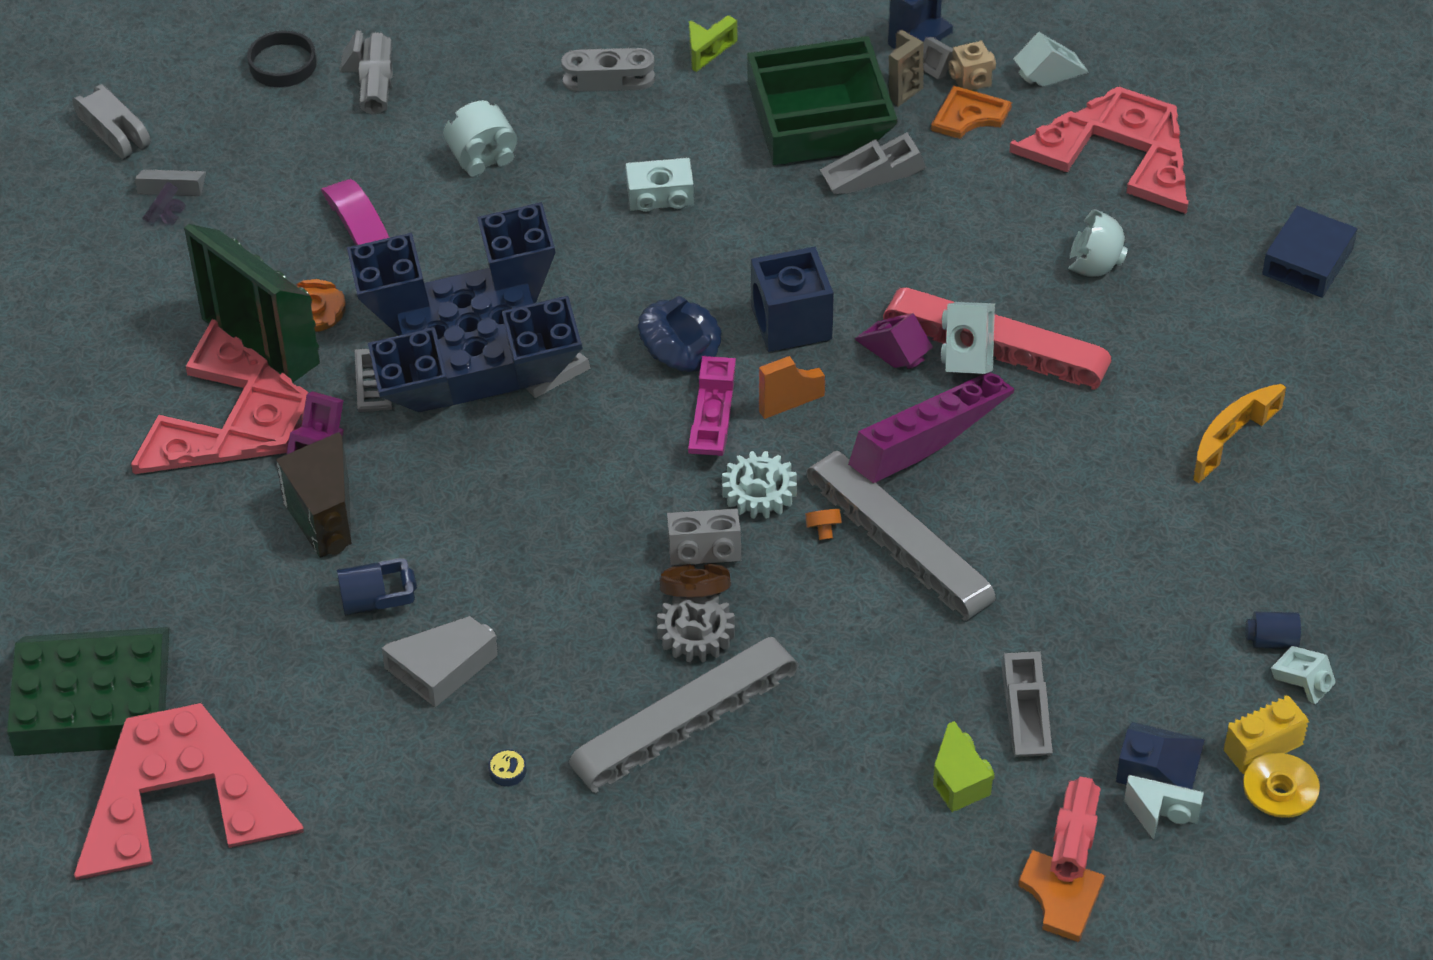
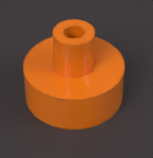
[805,509,842,540]

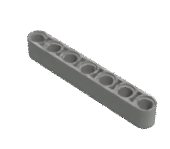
[806,451,996,621]
[569,637,798,793]

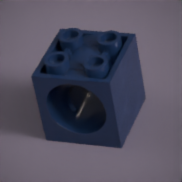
[751,247,834,352]

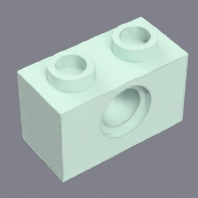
[626,158,694,211]
[941,302,995,374]

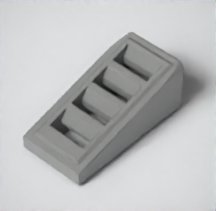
[355,349,392,412]

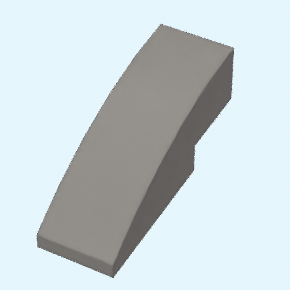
[820,132,926,194]
[1001,651,1053,757]

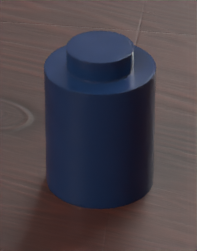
[1245,612,1301,649]

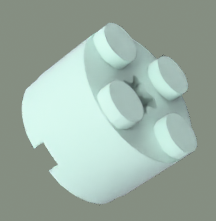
[443,100,517,177]

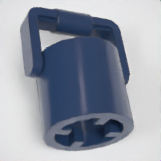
[337,558,417,615]

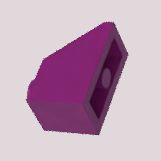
[855,313,933,369]

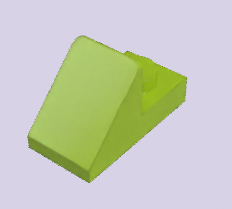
[689,15,737,72]

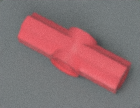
[1050,777,1101,882]

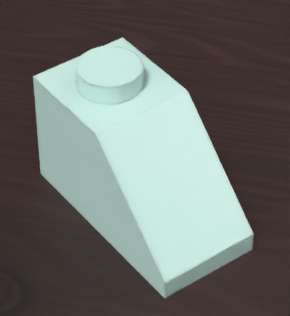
[1013,32,1088,87]

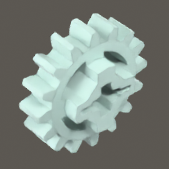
[722,451,797,519]

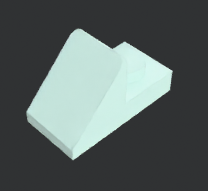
[1124,775,1204,839]

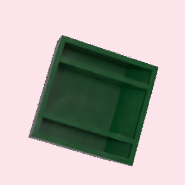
[747,36,898,165]
[184,224,320,383]
[7,627,170,756]

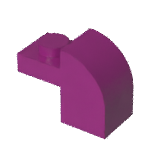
[287,391,344,454]

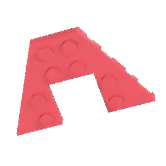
[1010,86,1188,214]
[131,319,308,474]
[75,703,304,880]

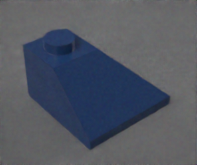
[1116,722,1205,790]

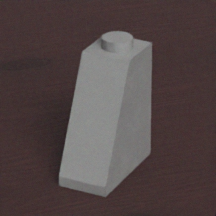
[382,616,498,707]

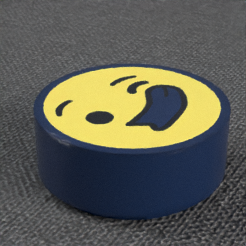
[489,749,527,786]

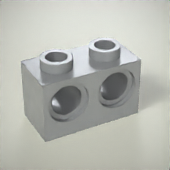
[667,509,742,565]

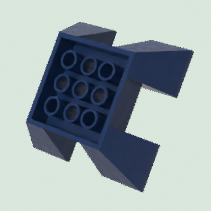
[347,202,583,412]

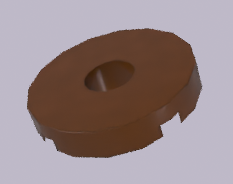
[659,564,731,597]

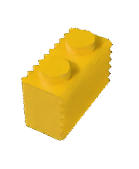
[1224,695,1309,774]

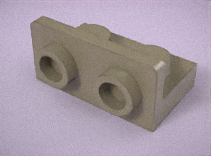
[888,30,924,106]

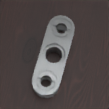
[561,48,655,92]
[72,85,151,159]

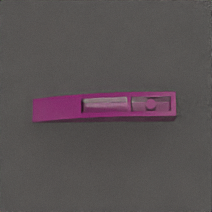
[848,372,1015,483]

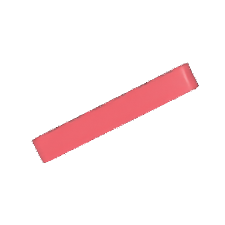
[883,287,1112,390]

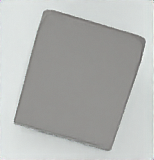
[340,31,364,72]

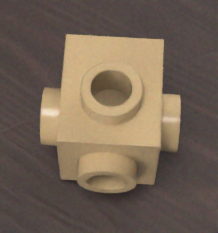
[949,41,996,91]

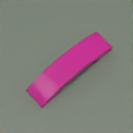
[321,179,389,245]
[688,356,736,456]

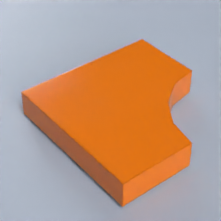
[931,86,1012,139]
[759,356,825,419]
[1019,850,1105,942]

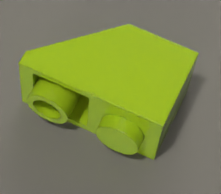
[933,721,995,812]

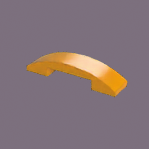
[1193,384,1286,483]

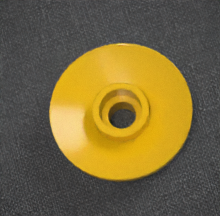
[1243,753,1320,818]

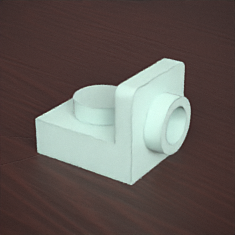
[1271,646,1335,704]

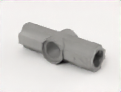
[359,33,393,114]

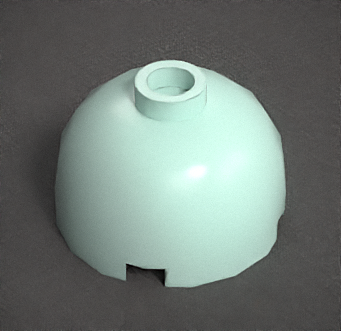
[1068,209,1128,277]

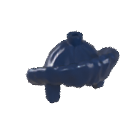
[638,296,722,372]

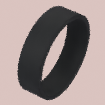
[247,30,317,87]

